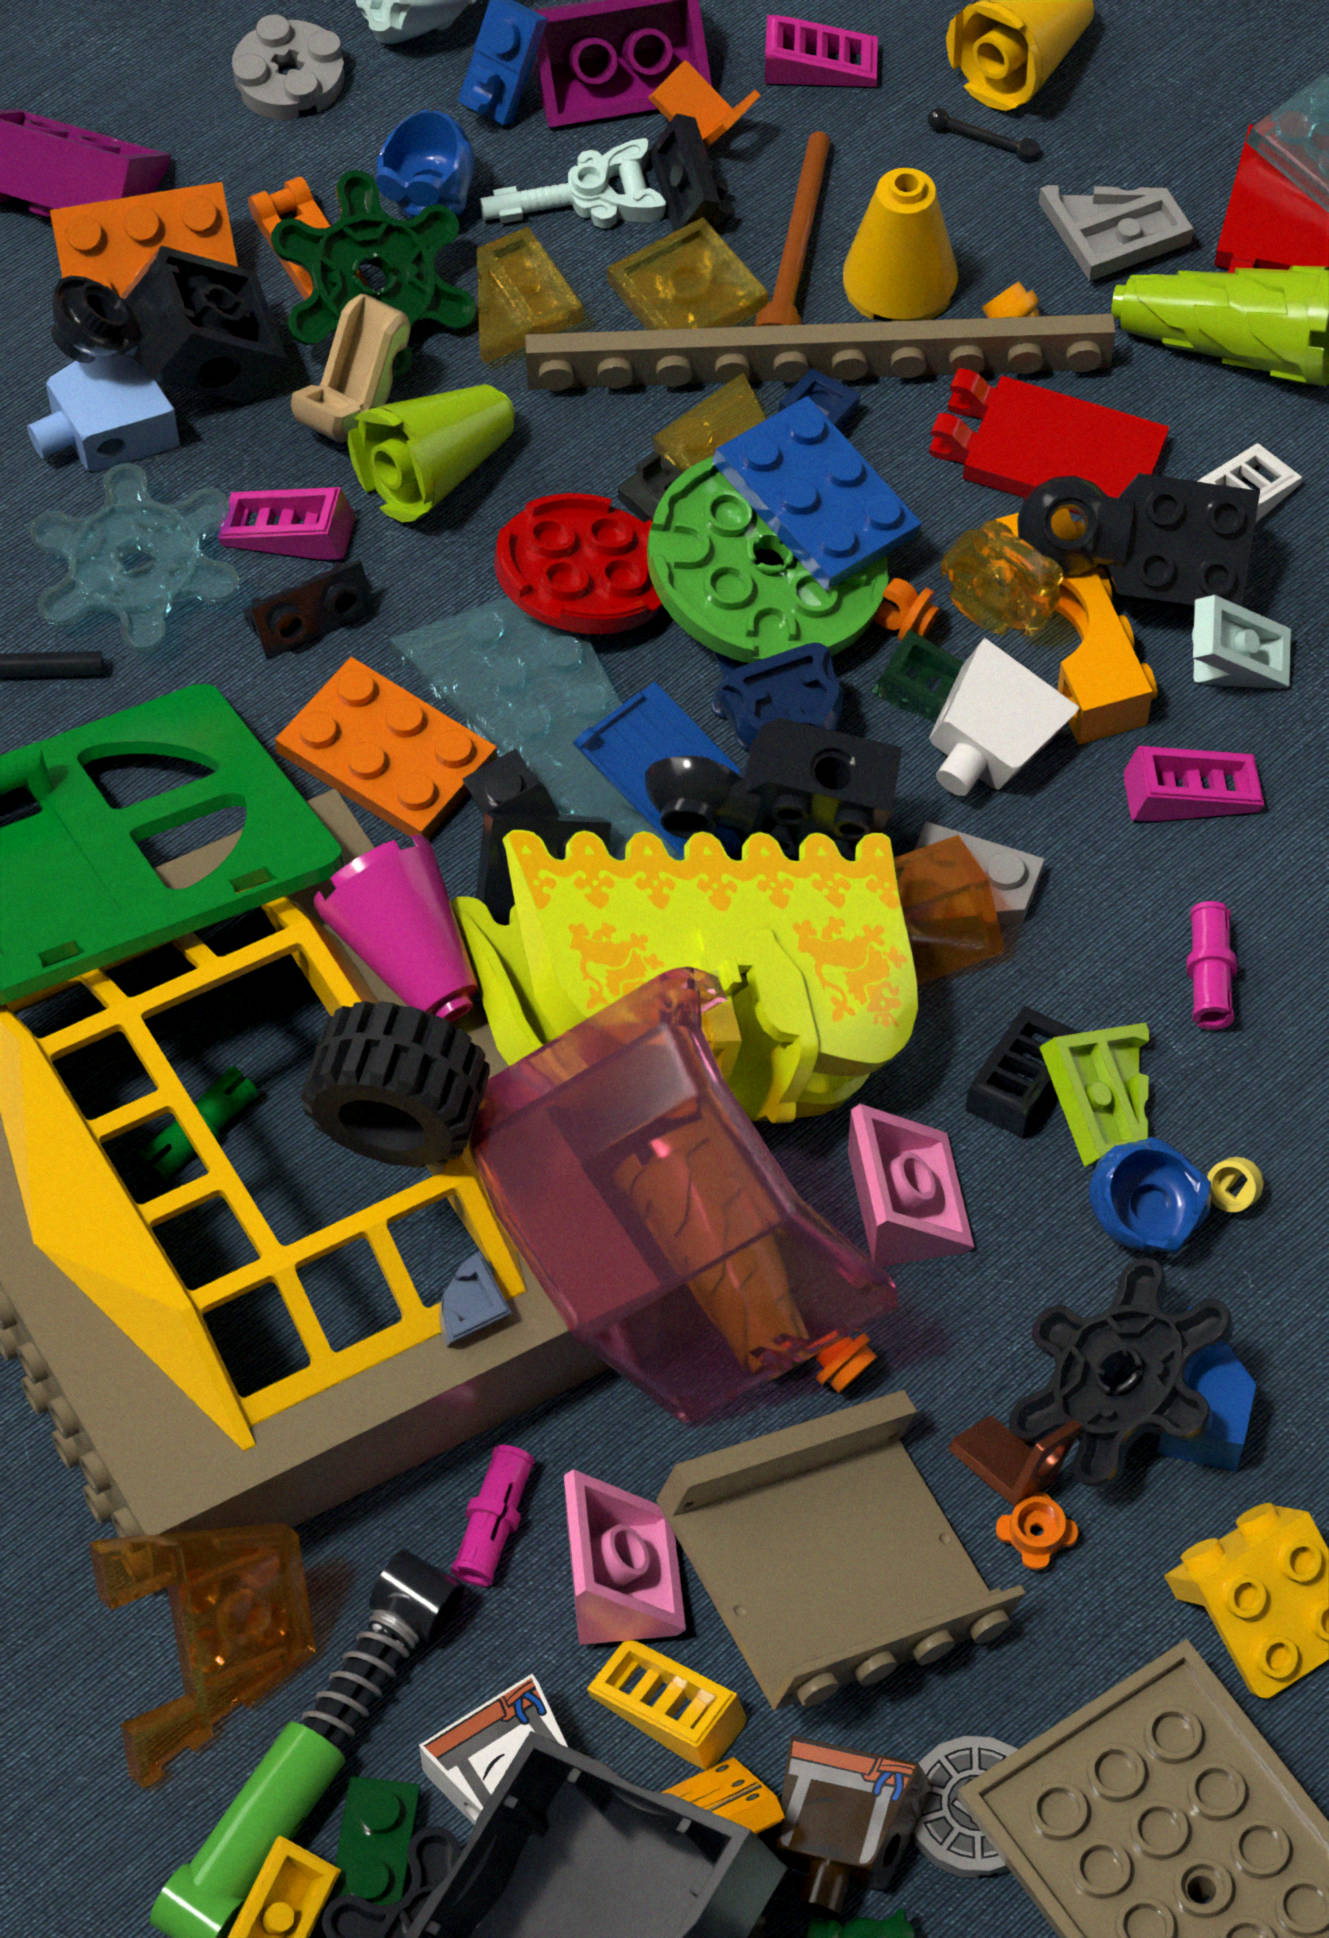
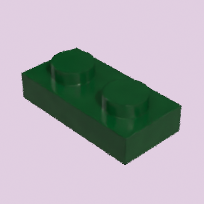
[328,1776,421,1906]

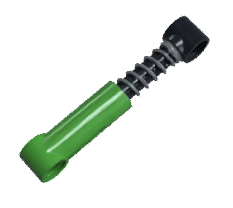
[149,1549,465,1938]

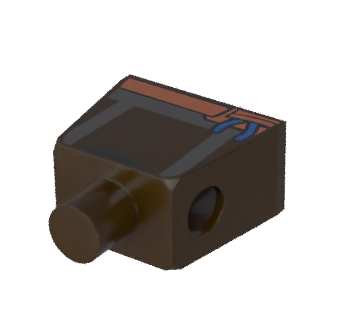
[777,1735,933,1918]

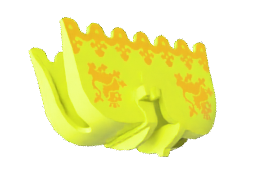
[451,830,918,1123]

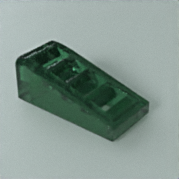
[871,629,965,723]

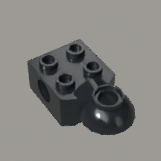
[51,245,288,404]
[1017,473,1260,611]
[645,718,902,861]

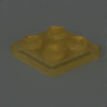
[607,217,768,330]

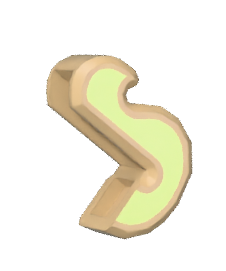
[291,294,410,443]

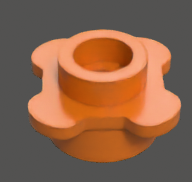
[995,1492,1078,1570]

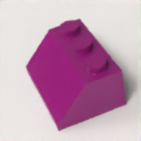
[532,0,712,128]
[0,109,172,217]

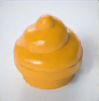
[981,281,1040,318]

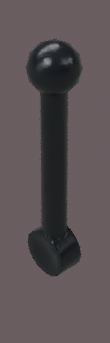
[927,108,1040,163]

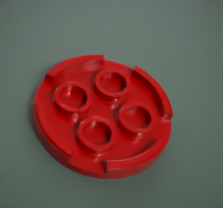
[494,493,664,634]

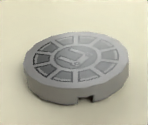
[912,1736,1018,1878]

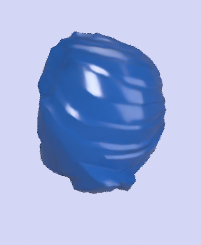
[376,109,475,219]
[1089,1137,1212,1254]

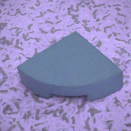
[439,1252,511,1347]

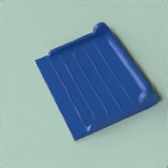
[573,681,744,860]

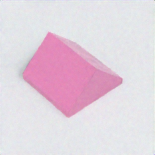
[848,1104,974,1268]
[564,1469,686,1645]

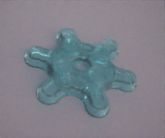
[29,463,240,654]

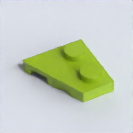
[1039,1022,1149,1167]

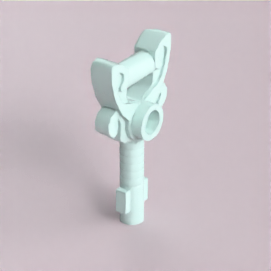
[480,138,666,228]

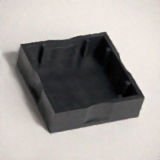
[404,1731,787,1938]

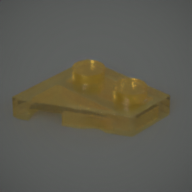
[477,227,583,363]

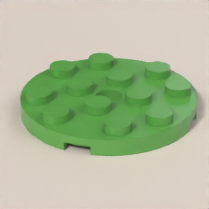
[647,456,889,664]

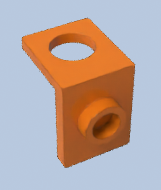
[648,60,761,148]

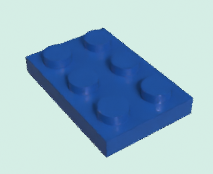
[712,396,922,591]

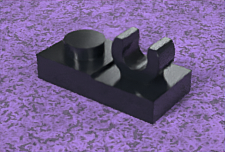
[648,113,735,241]

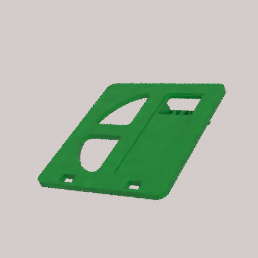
[0,684,345,1006]

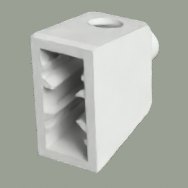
[929,637,1080,796]

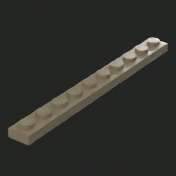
[525,314,1115,391]

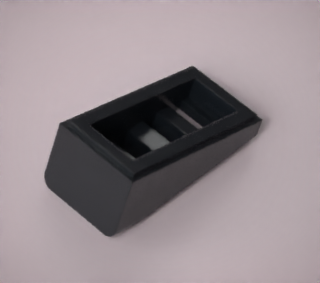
[965,1006,1081,1138]

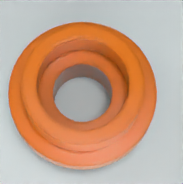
[815,1332,878,1393]

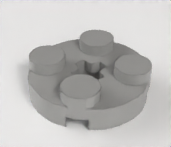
[232,14,345,120]

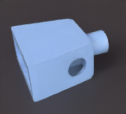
[27,355,180,472]

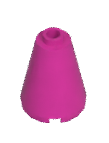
[314,835,478,1023]

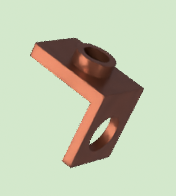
[948,1415,1082,1507]

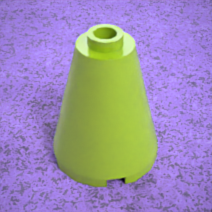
[347,384,515,522]

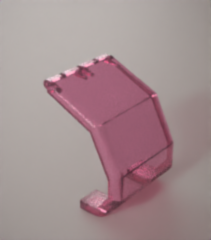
[469,967,899,1423]

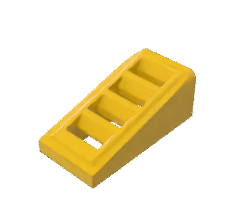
[587,1640,747,1771]

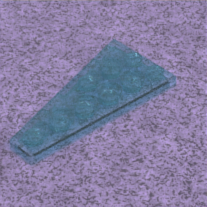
[389,597,683,861]

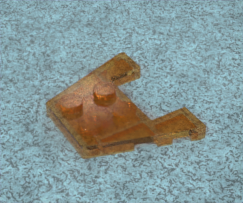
[89,1523,316,1789]

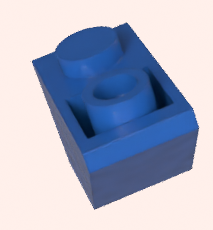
[1157,1306,1256,1472]

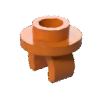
[874,578,940,645]

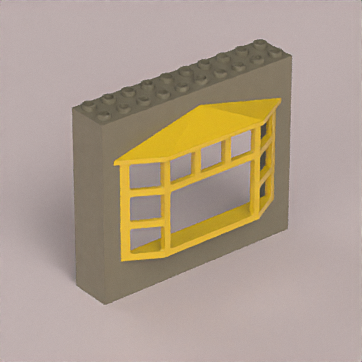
[0,788,662,1598]

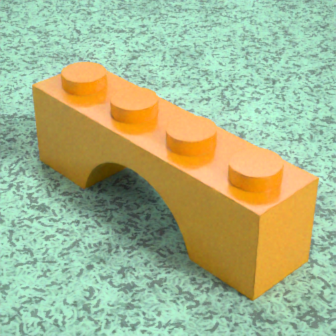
[992,509,1157,745]

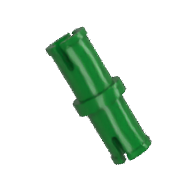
[137,1065,259,1183]

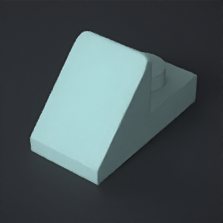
[1192,595,1291,689]

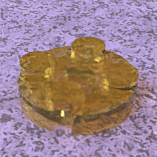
[940,520,1064,636]

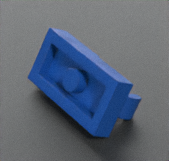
[458,0,548,125]

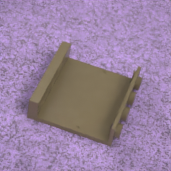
[656,1390,1026,1711]

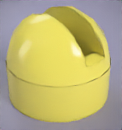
[1207,1157,1264,1212]

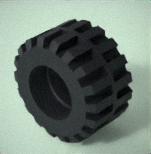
[300,1001,490,1168]

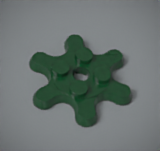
[271,170,476,379]

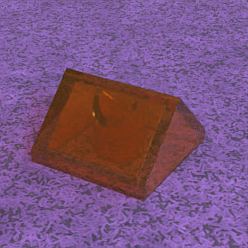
[893,834,1005,985]

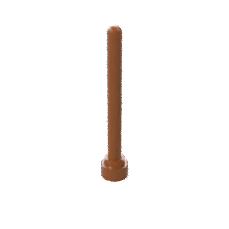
[754,131,830,326]

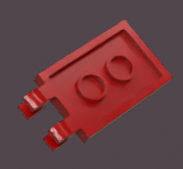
[1214,124,1329,273]
[929,368,1170,515]

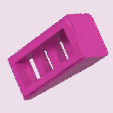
[765,15,878,87]
[218,487,355,560]
[1124,746,1264,821]

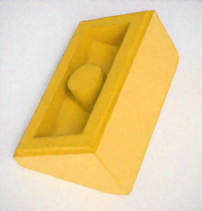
[228,1835,341,1938]

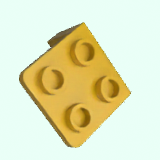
[1164,1503,1329,1698]

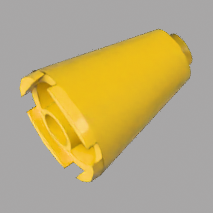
[946,0,1094,111]
[843,168,958,321]

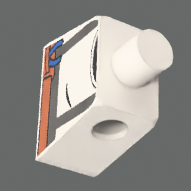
[419,1674,568,1825]

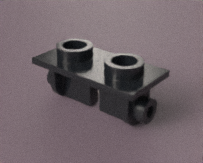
[243,559,376,659]

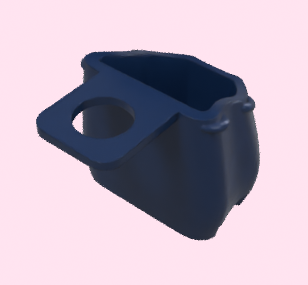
[711,642,843,751]

